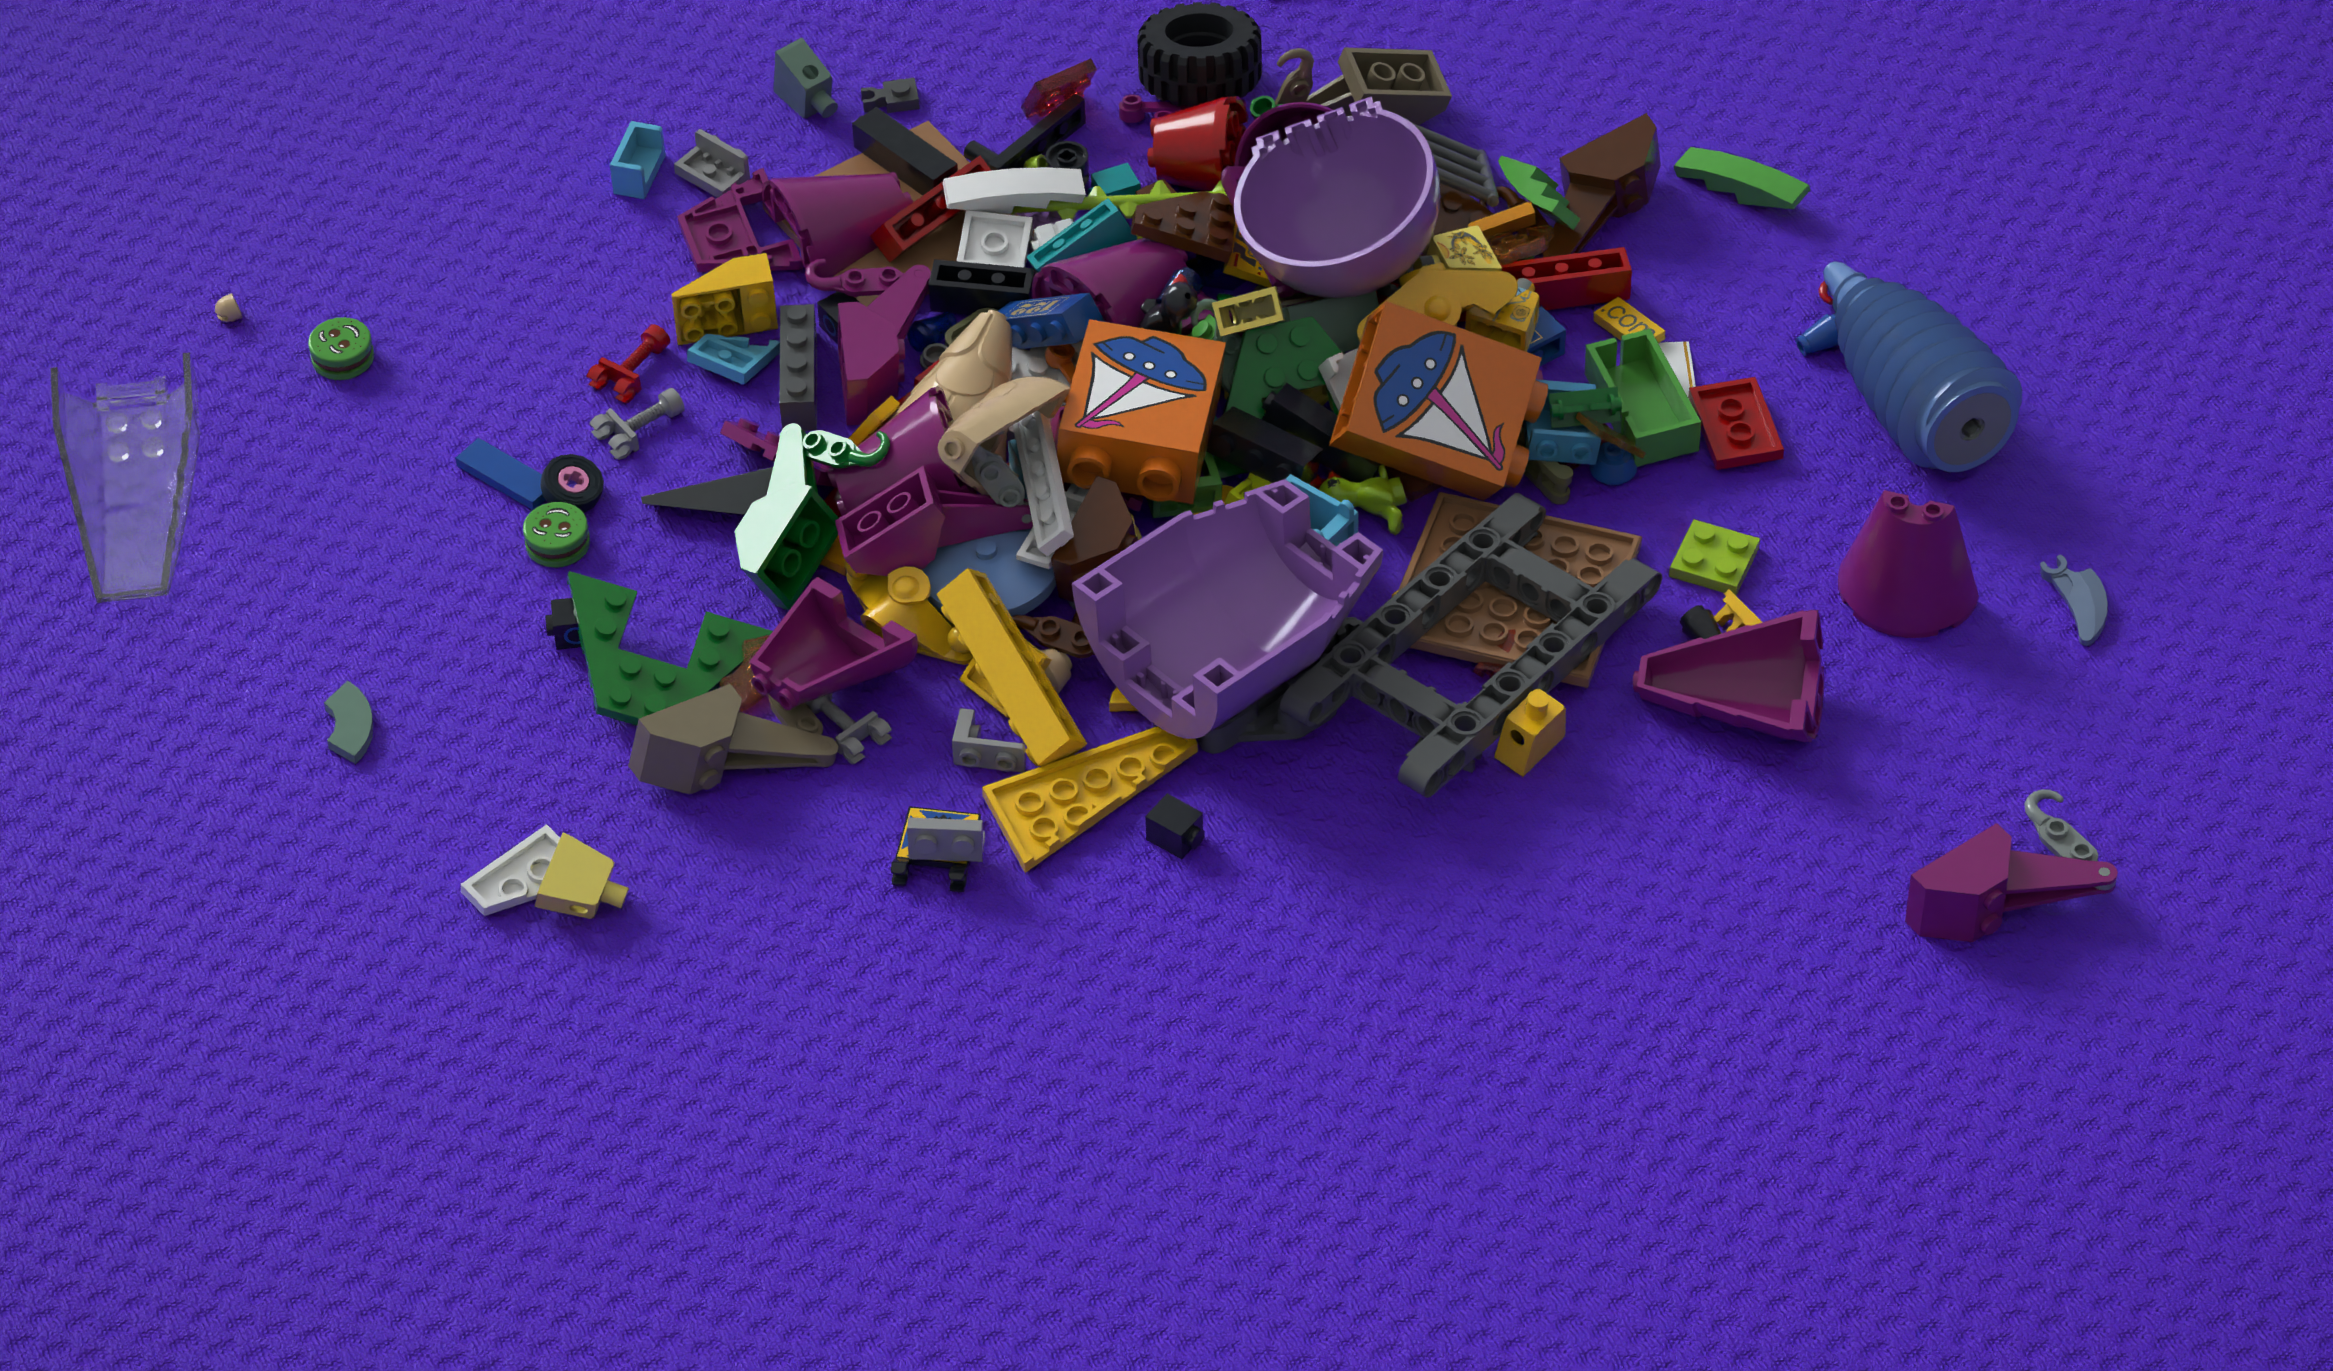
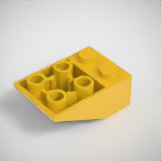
[671,253,778,345]

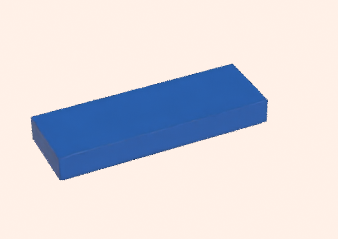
[455,438,545,510]

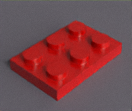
[1688,377,1784,470]

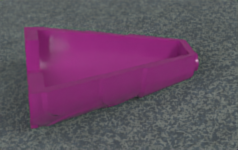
[1633,610,1824,742]

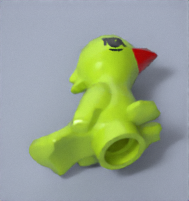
[1319,464,1407,536]

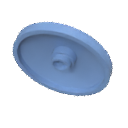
[922,528,1056,616]

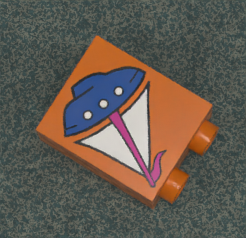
[1329,301,1548,501]
[1057,319,1226,504]

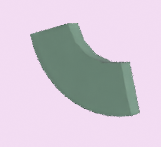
[324,680,373,764]

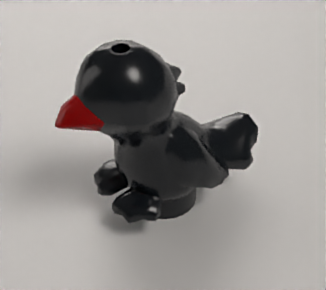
[1139,274,1198,335]

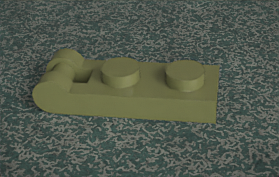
[1517,427,1573,504]

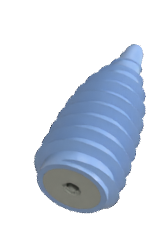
[1823,261,2022,472]

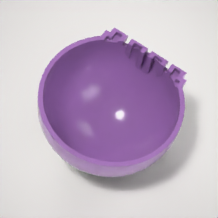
[1234,96,1440,298]

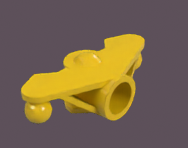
[1357,263,1518,342]
[845,561,973,665]

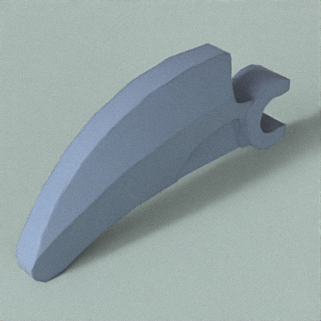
[2040,555,2108,646]

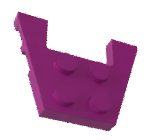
[677,168,803,272]

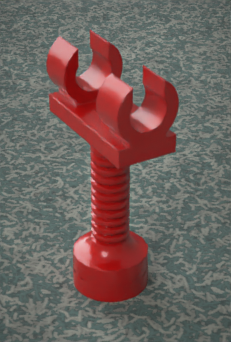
[586,324,670,403]

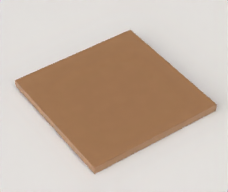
[1397,492,1642,688]

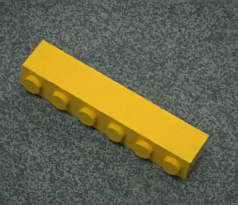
[936,568,1087,766]

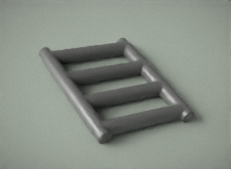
[1403,117,1499,207]

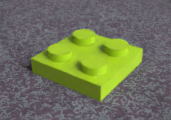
[1669,519,1760,595]

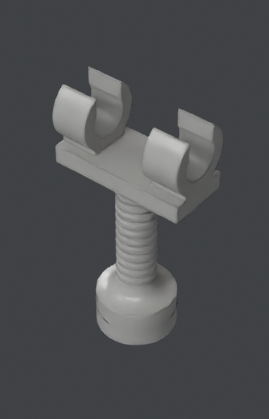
[589,388,685,460]
[806,693,892,764]

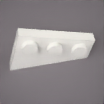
[461,824,560,916]

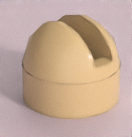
[215,293,243,322]

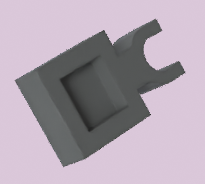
[861,78,920,113]

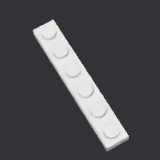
[1013,411,1074,556]

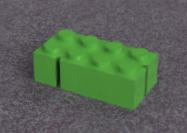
[1584,329,1701,467]

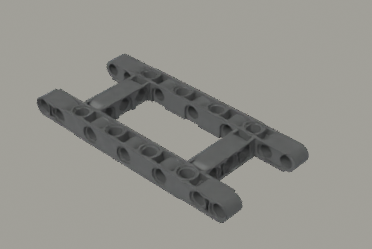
[1280,493,1663,798]

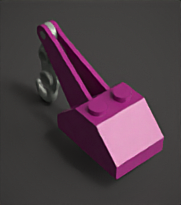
[835,431,1033,576]
[1905,789,2118,942]

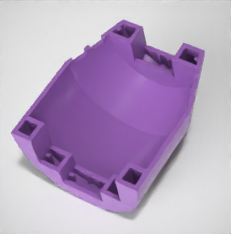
[1072,479,1383,739]

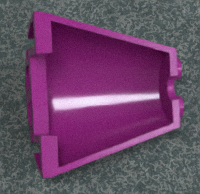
[762,172,913,278]
[1032,238,1190,328]
[827,386,977,516]
[1838,490,1979,638]
[749,577,918,710]

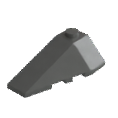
[641,467,773,515]

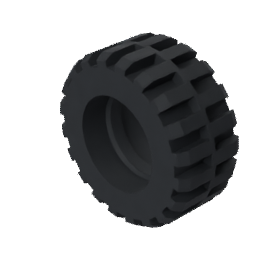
[1137,2,1262,107]

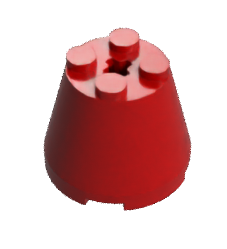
[1147,96,1249,191]

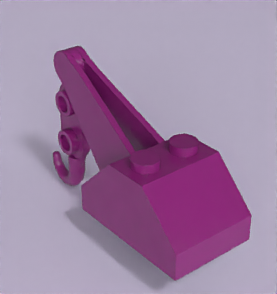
[805,259,931,425]

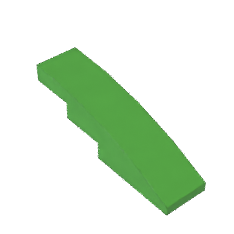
[1674,147,1810,209]
[1498,156,1580,230]

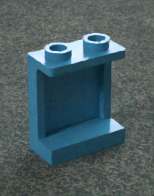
[1523,379,1601,465]

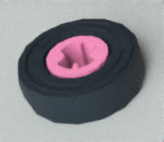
[540,454,604,513]

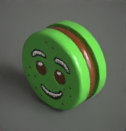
[308,317,374,380]
[523,502,590,567]

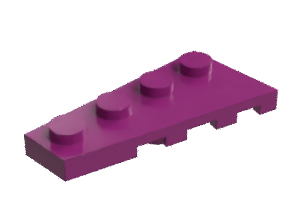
[720,418,833,487]

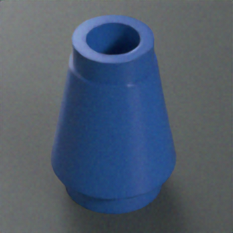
[1795,313,1839,356]

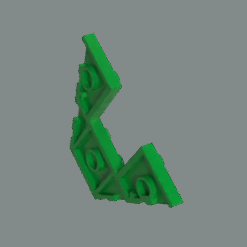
[1213,316,1342,479]
[567,571,773,726]

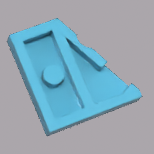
[687,334,780,385]

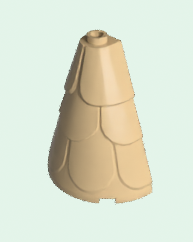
[882,310,1012,462]
[938,377,1071,495]

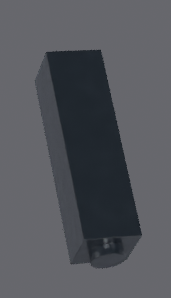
[852,107,958,195]
[1261,383,1382,482]

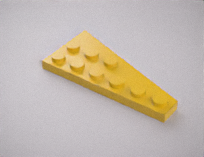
[982,726,1198,873]

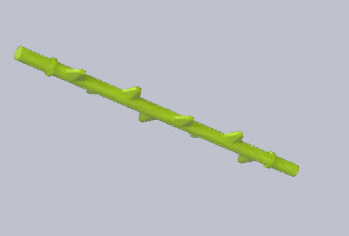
[988,180,1227,220]

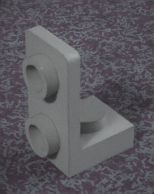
[952,708,1026,772]

